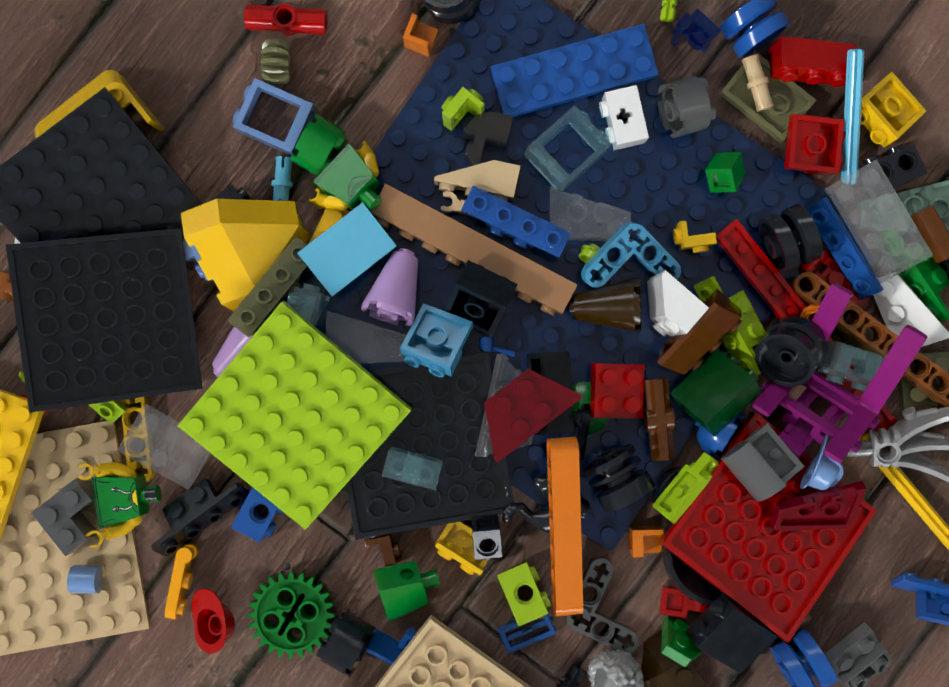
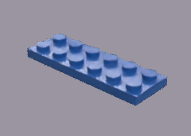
[490,24,659,120]

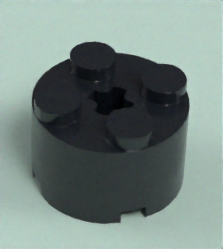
[316,612,376,677]

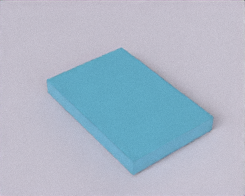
[297,202,396,296]

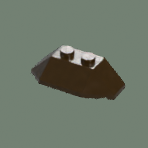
[641,629,708,687]

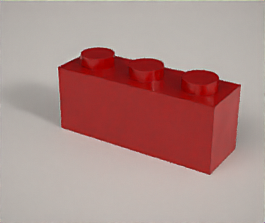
[769,36,856,87]

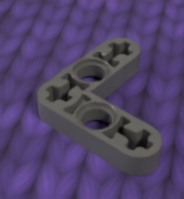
[565,556,639,653]

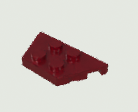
[484,369,583,463]

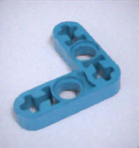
[581,222,681,288]

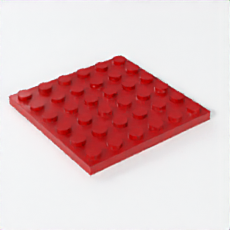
[660,412,877,643]

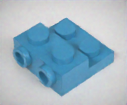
[400,303,473,377]

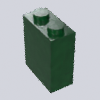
[671,349,762,436]

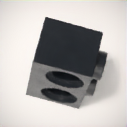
[858,144,927,199]

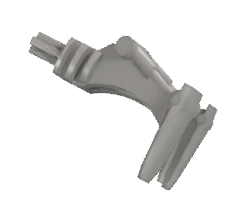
[846,407,949,482]

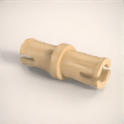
[741,54,774,112]

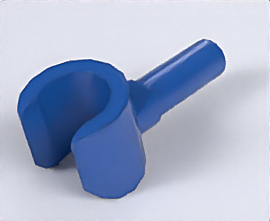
[479,337,515,357]

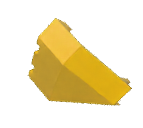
[181,199,311,312]

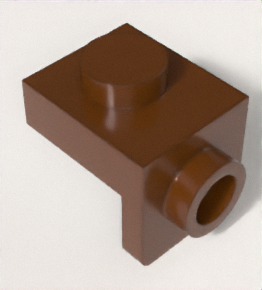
[363,533,402,567]

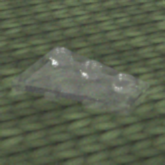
[549,186,631,241]
[326,310,406,363]

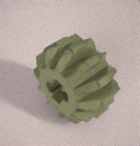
[261,38,292,85]

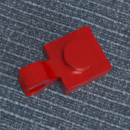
[659,585,708,618]

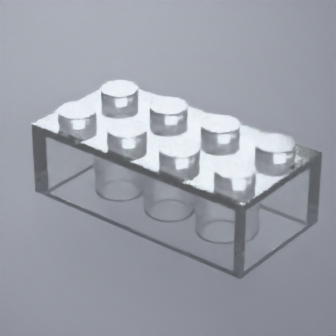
[824,159,933,283]

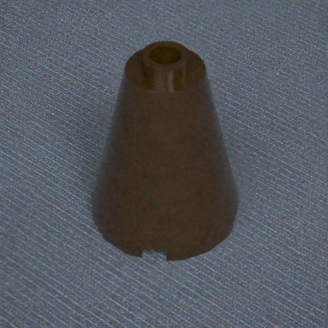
[569,278,642,332]

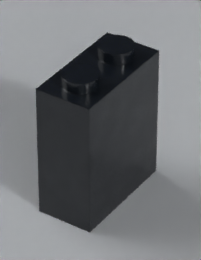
[687,593,778,674]

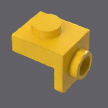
[673,220,717,253]

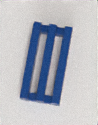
[497,614,557,654]

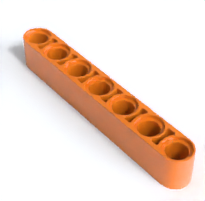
[547,436,583,616]

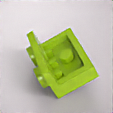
[441,87,484,132]

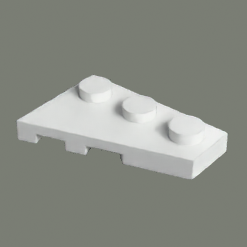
[874,271,949,347]

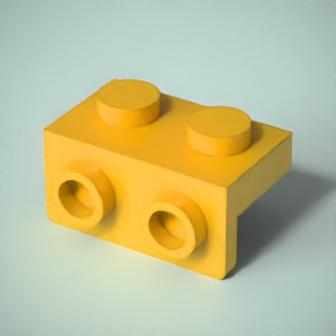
[435,521,489,576]

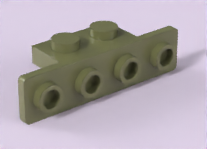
[228,237,307,337]

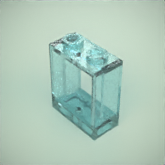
[524,105,612,194]

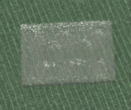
[117,403,211,490]

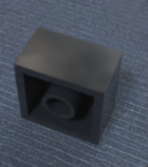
[445,260,518,337]

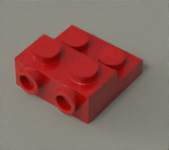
[784,114,846,176]

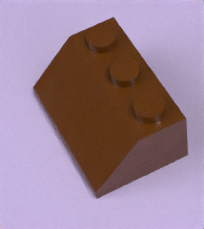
[657,289,742,375]

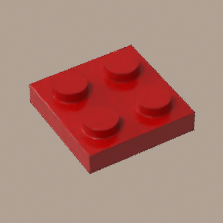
[590,363,645,418]

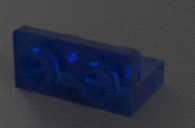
[671,8,722,53]

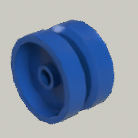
[719,0,791,60]
[770,628,838,687]

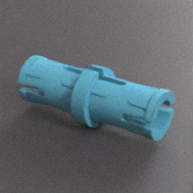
[271,156,293,201]

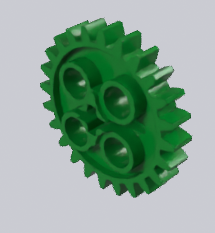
[247,569,336,659]

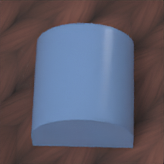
[67,565,102,593]

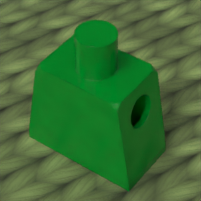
[373,561,440,621]

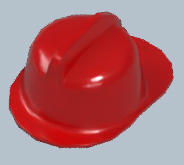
[191,588,235,654]

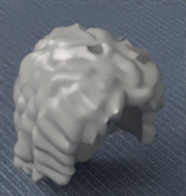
[588,649,644,687]

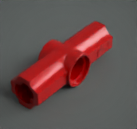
[244,4,328,36]

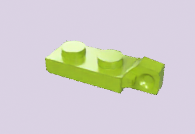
[652,452,718,524]

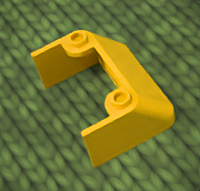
[35,70,164,138]

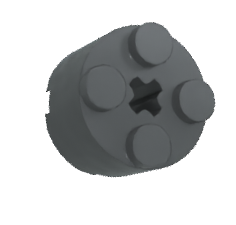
[657,76,716,138]

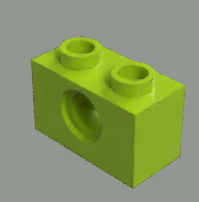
[497,562,551,627]

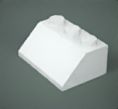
[647,270,709,336]

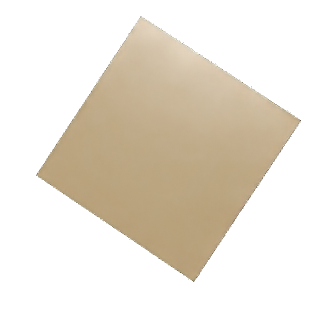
[0,421,151,656]

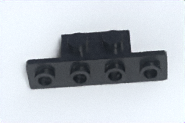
[151,478,250,556]

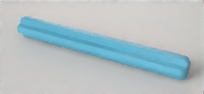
[841,49,865,185]

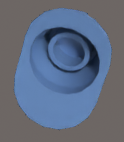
[800,434,844,490]

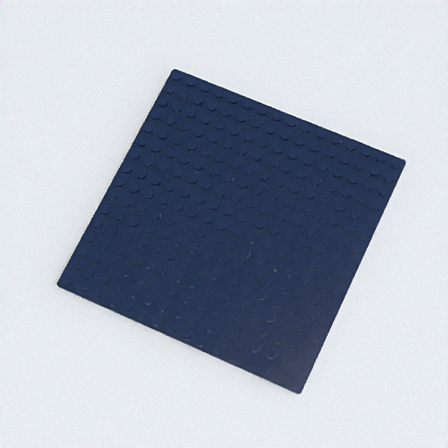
[283,0,844,551]

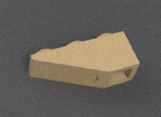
[434,160,520,202]

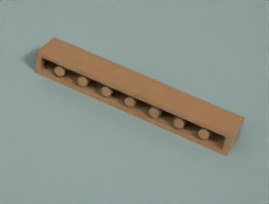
[370,184,577,316]

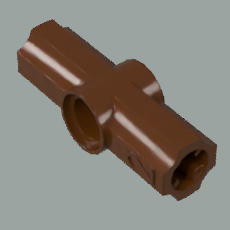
[644,378,675,461]

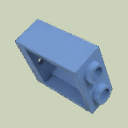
[233,78,317,157]

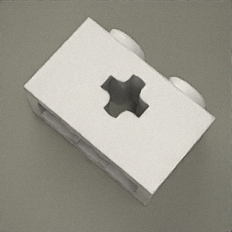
[599,85,649,150]

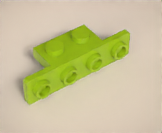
[694,276,766,375]

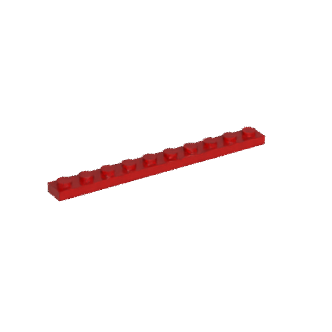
[716,219,897,432]

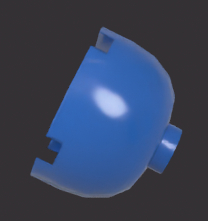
[695,412,746,460]

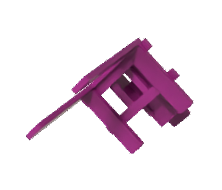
[752,282,928,463]

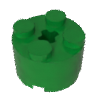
[290,114,348,176]

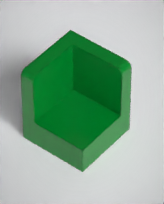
[705,152,746,193]

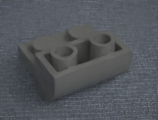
[720,423,805,501]
[824,622,893,687]

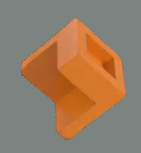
[403,13,439,57]
[629,525,664,558]

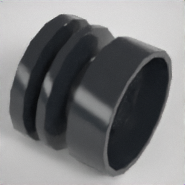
[582,444,655,513]

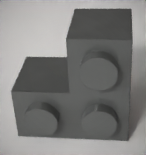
[31,478,97,556]

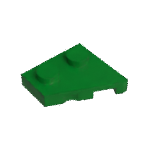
[661,615,703,667]

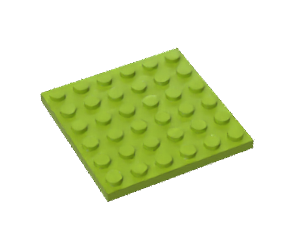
[178,301,412,530]

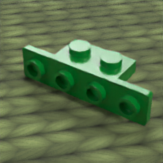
[872,228,949,322]

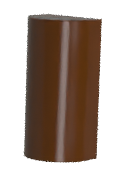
[909,206,949,263]

